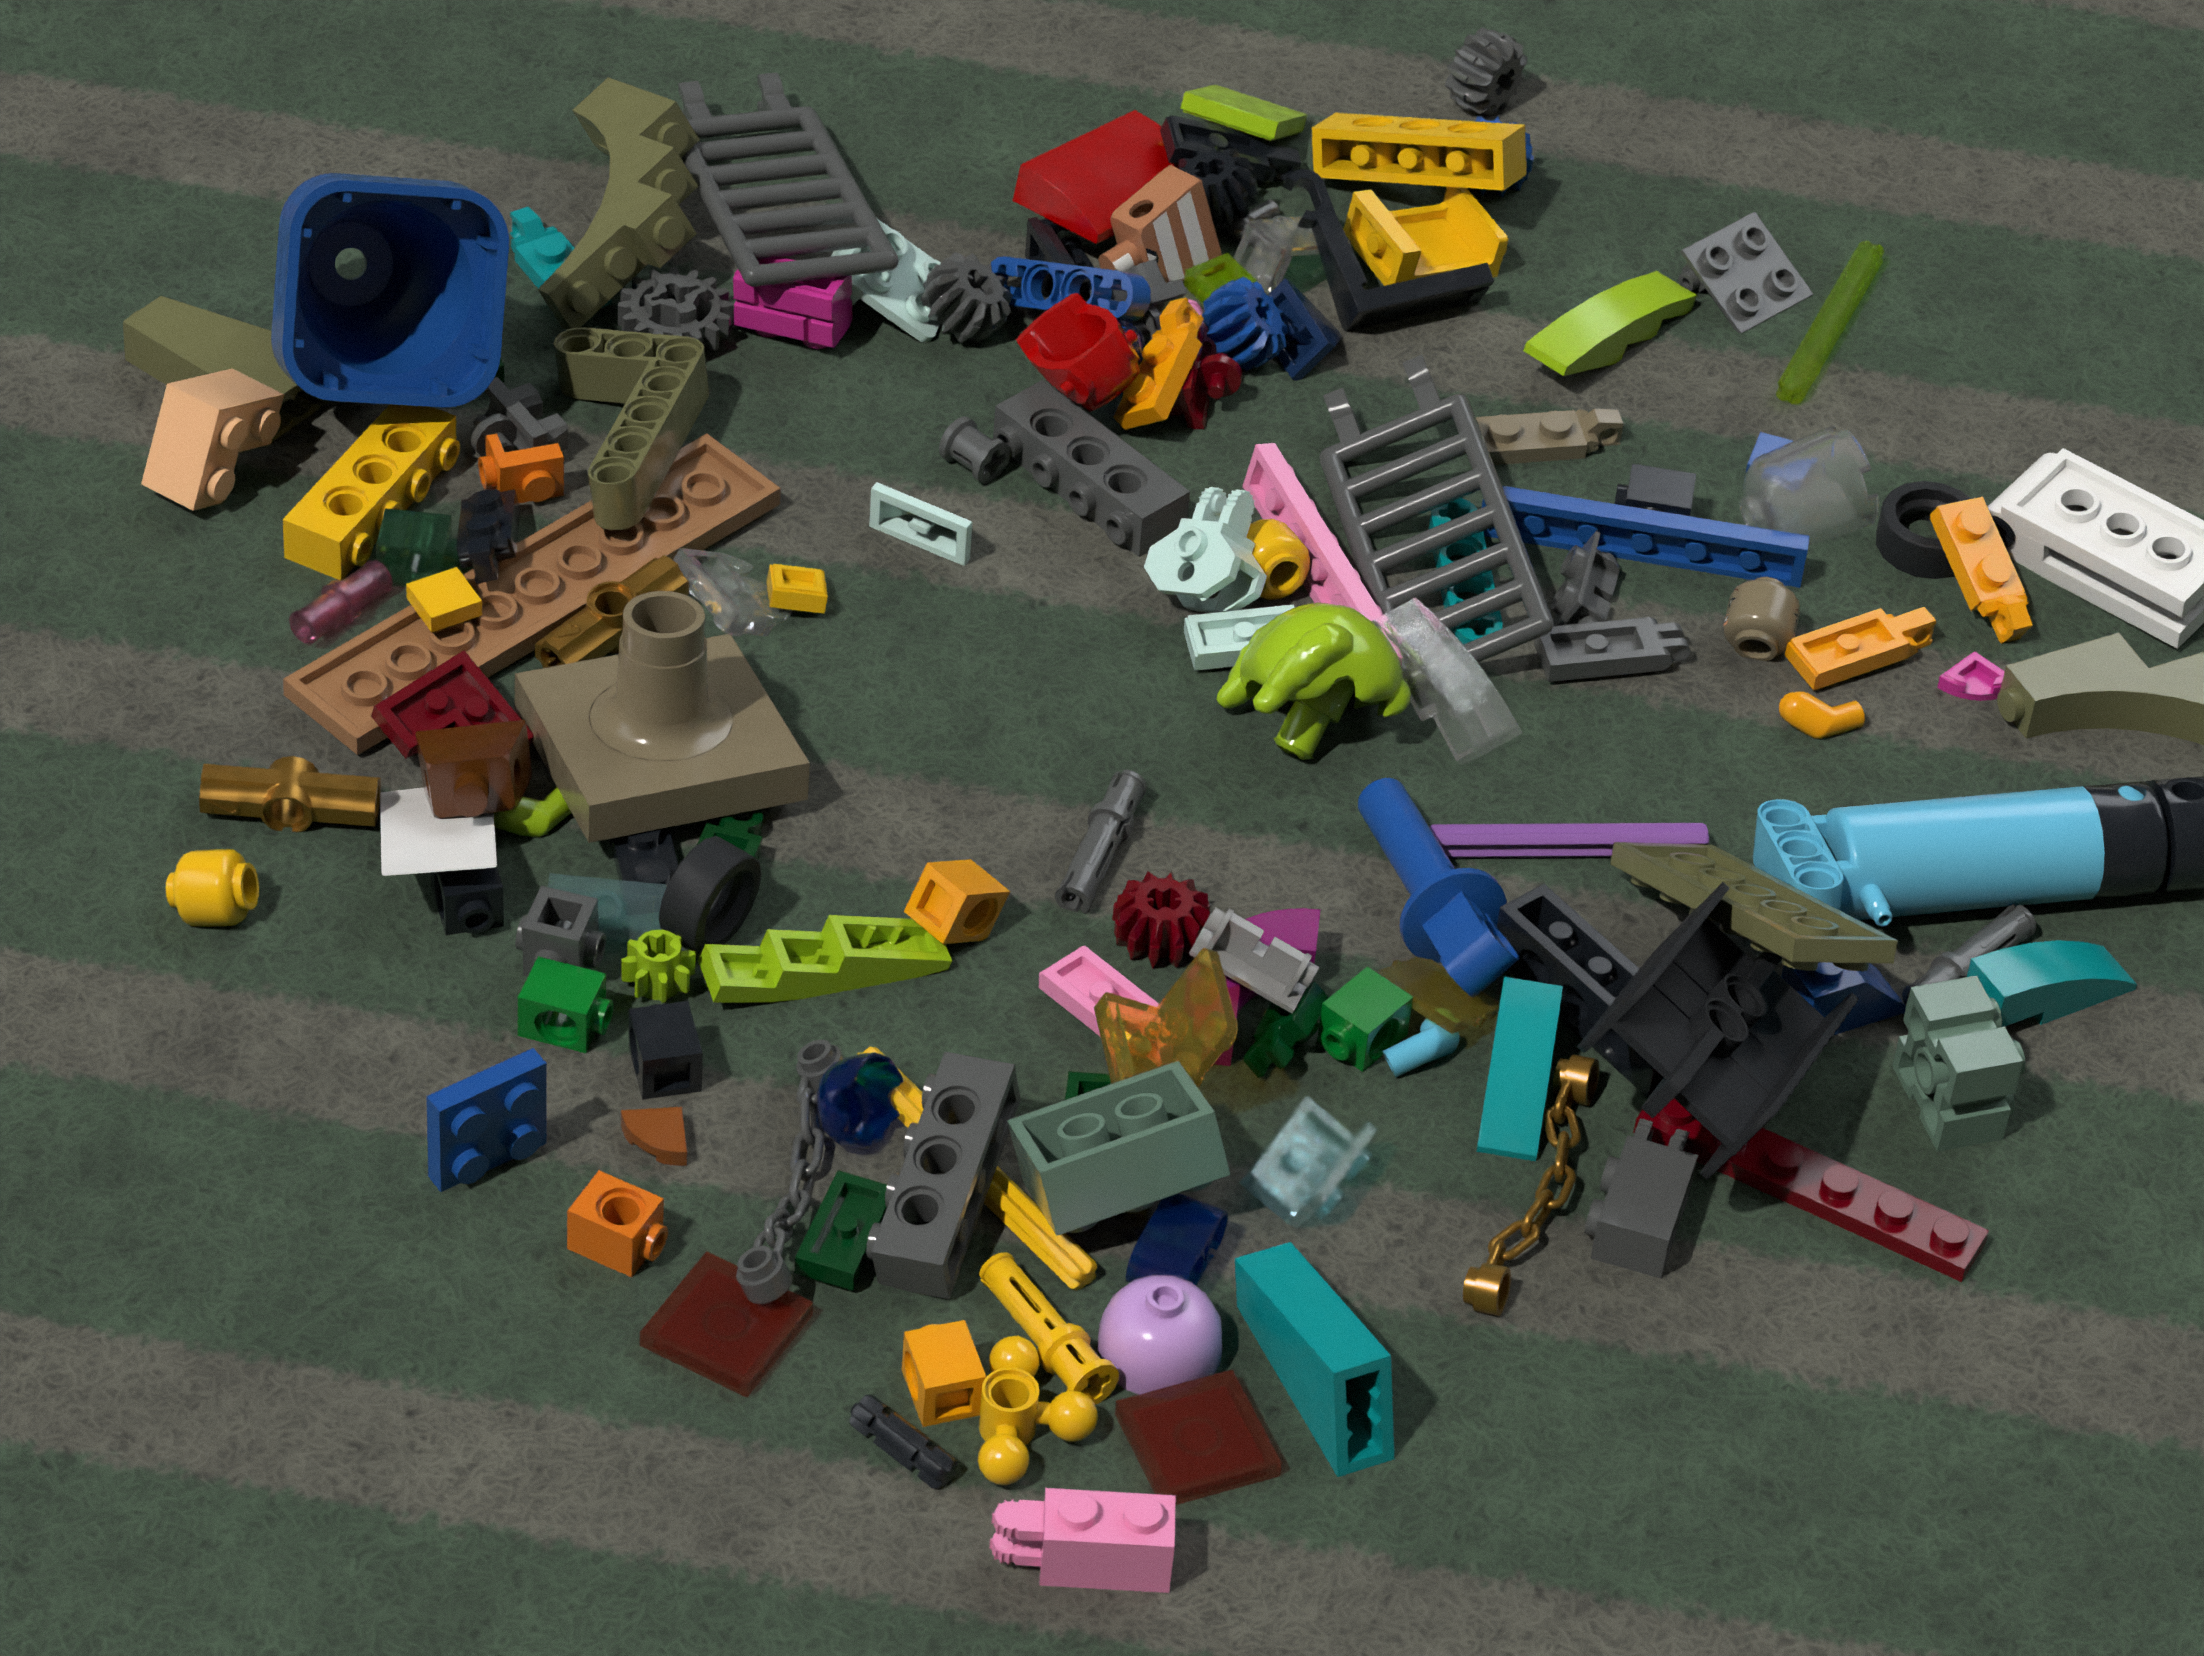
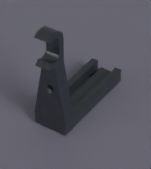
[1282,169,1494,332]

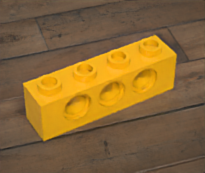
[1312,113,1527,190]
[283,404,460,581]

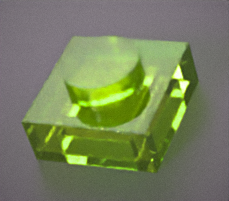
[1184,253,1258,303]

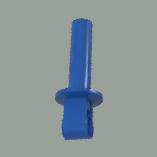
[1357,778,1519,998]

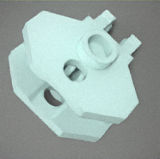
[1144,487,1267,613]

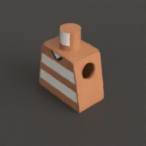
[1099,165,1224,283]

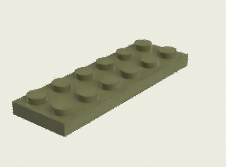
[1610,842,1898,971]

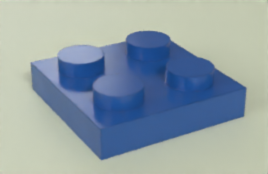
[426,1048,547,1192]

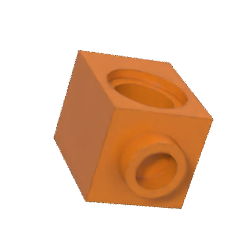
[567,1170,668,1277]

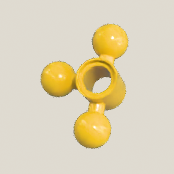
[978,1336,1098,1485]

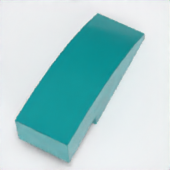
[1967,940,2137,1027]
[1476,977,1563,1161]

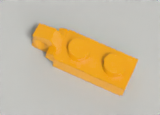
[1114,297,1204,430]
[1930,497,2033,644]
[1785,607,1936,691]

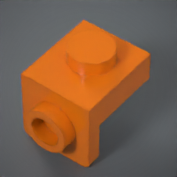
[478,434,564,503]

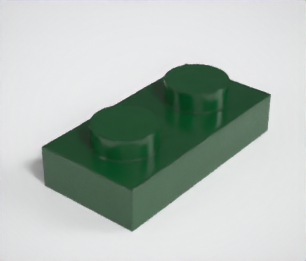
[794,1170,887,1290]

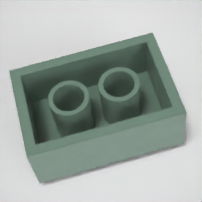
[1007,1061,1231,1236]

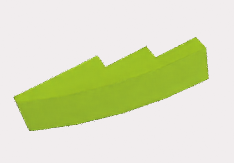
[1523,271,1697,376]
[698,915,952,1003]

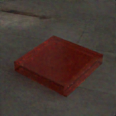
[639,1251,813,1398]
[1115,1369,1282,1505]

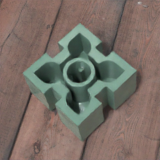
[1892,975,2025,1152]

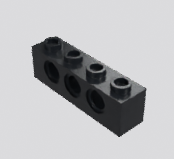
[1497,884,1664,1098]

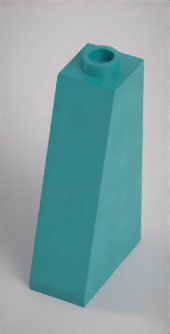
[1235,1242,1394,1477]

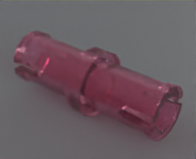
[289,560,393,644]

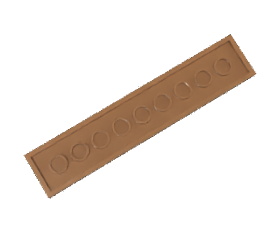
[283,433,781,755]

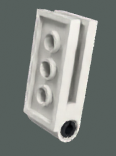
[1987,448,2204,649]

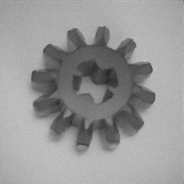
[1445,27,1528,117]
[920,252,1013,344]

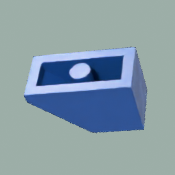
[1781,962,1906,1035]

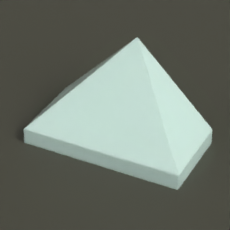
[869,482,972,566]

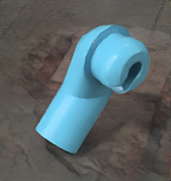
[1383,1014,1459,1077]

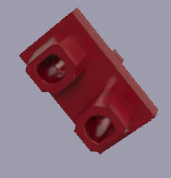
[1168,327,1242,430]

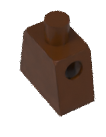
[415,720,533,818]

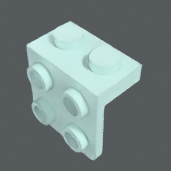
[831,219,941,343]

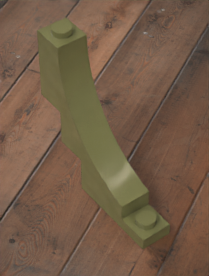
[1997,633,2204,745]

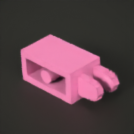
[989,1488,1176,1593]

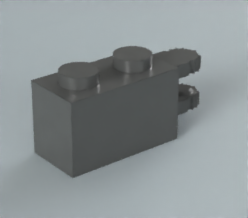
[1584,1118,1698,1279]

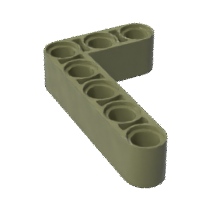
[553,328,710,530]

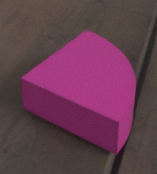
[1937,651,2005,701]

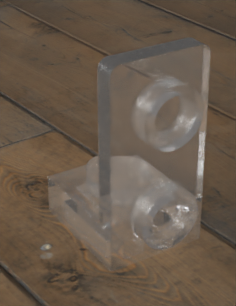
[1227,216,1352,295]

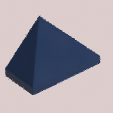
[1269,278,1342,381]

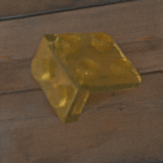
[1094,948,1238,1088]

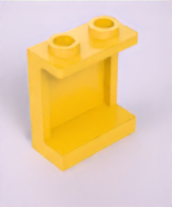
[1343,187,1508,286]

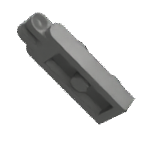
[1534,617,1691,682]

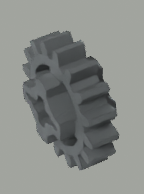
[618,267,733,351]

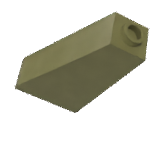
[123,296,330,446]

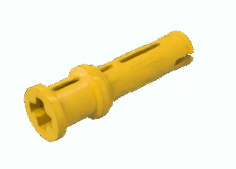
[979,1252,1119,1405]

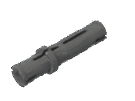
[1055,770,1147,913]
[1902,904,2036,1006]

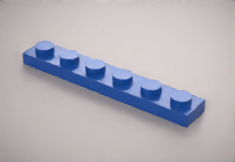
[1482,486,1810,588]

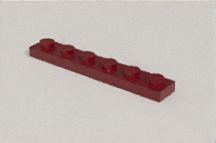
[1633,1099,1989,1282]

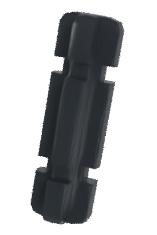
[849,1394,958,1490]

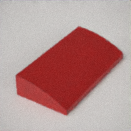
[1012,110,1179,244]

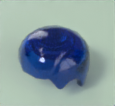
[817,1052,903,1150]

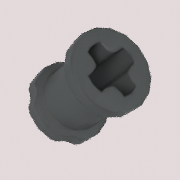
[939,416,1011,485]

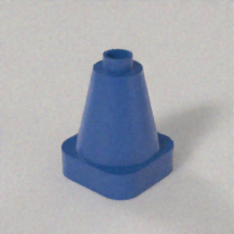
[271,173,509,407]

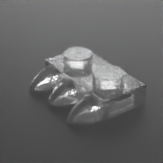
[673,548,792,637]

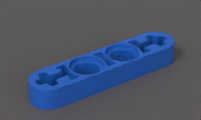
[991,256,1151,322]

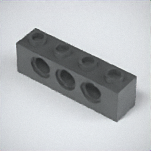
[993,379,1190,557]
[866,1052,1021,1300]

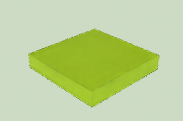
[1180,84,1308,141]

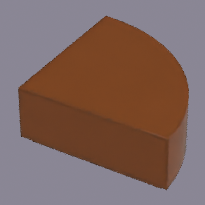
[621,1107,687,1166]

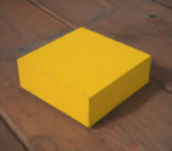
[766,564,828,614]
[406,567,482,633]

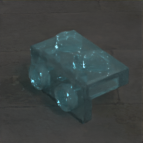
[1239,1096,1378,1228]

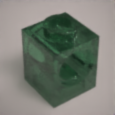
[376,509,460,587]

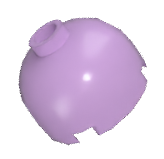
[1098,1275,1222,1398]

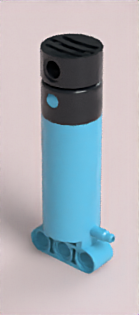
[1753,776,2204,926]

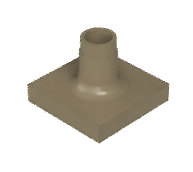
[515,591,810,843]

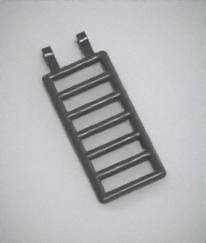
[678,72,899,287]
[1319,355,1554,690]

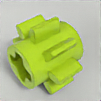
[621,929,696,1003]

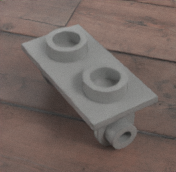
[1189,907,1319,1013]

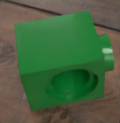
[518,956,613,1053]
[1317,966,1413,1072]

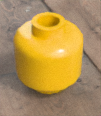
[1247,518,1311,600]
[166,849,259,927]

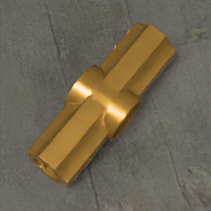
[535,555,689,668]
[199,756,381,832]

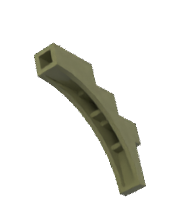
[537,77,700,330]

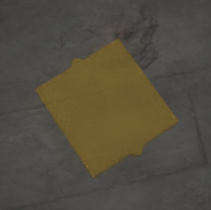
[1375,957,1500,1034]

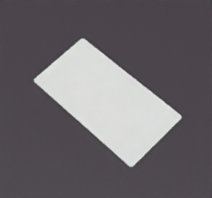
[380,788,497,876]

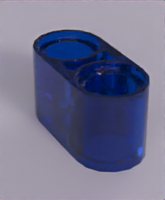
[1126,1193,1228,1286]

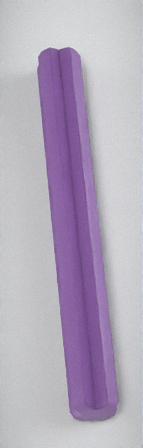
[1429,823,1709,858]

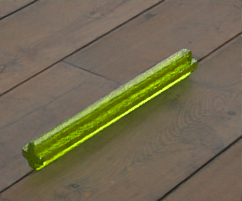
[1776,240,1885,405]

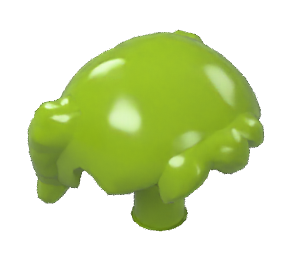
[1216,603,1411,760]

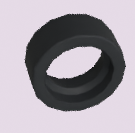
[1876,481,1971,579]
[658,836,762,954]

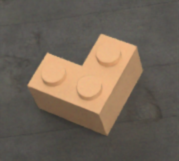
[141,368,284,511]

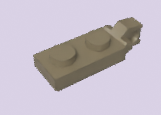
[1476,409,1623,465]

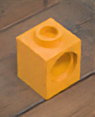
[904,859,1011,944]
[902,1320,986,1427]

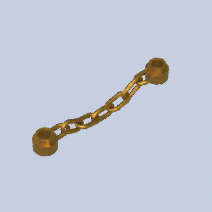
[1463,1055,1599,1316]

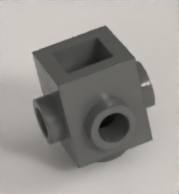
[515,886,606,977]

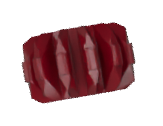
[1112,871,1210,969]

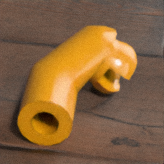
[1779,691,1865,739]

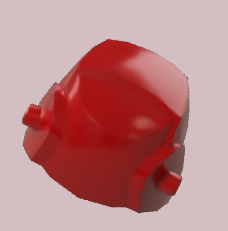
[1016,293,1140,412]

